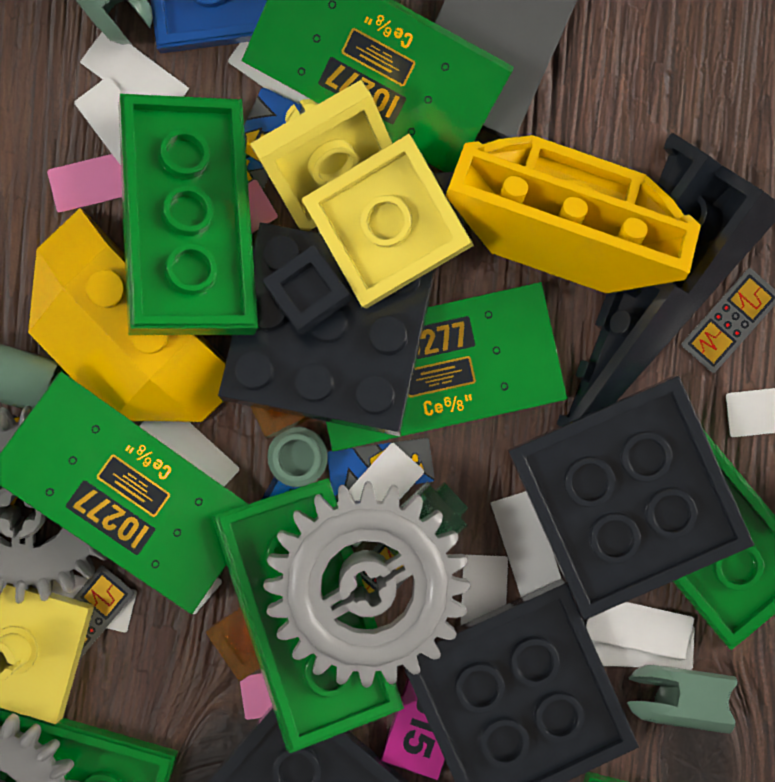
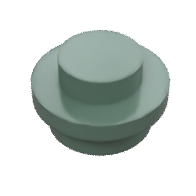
[267,427,328,487]

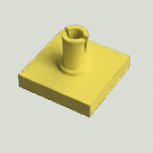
[250,80,393,231]
[302,134,474,309]
[0,583,94,724]

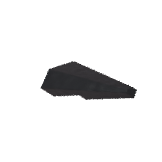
[556,133,775,427]

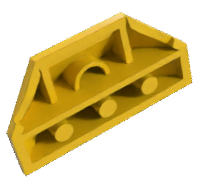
[446,135,701,293]
[28,208,226,422]

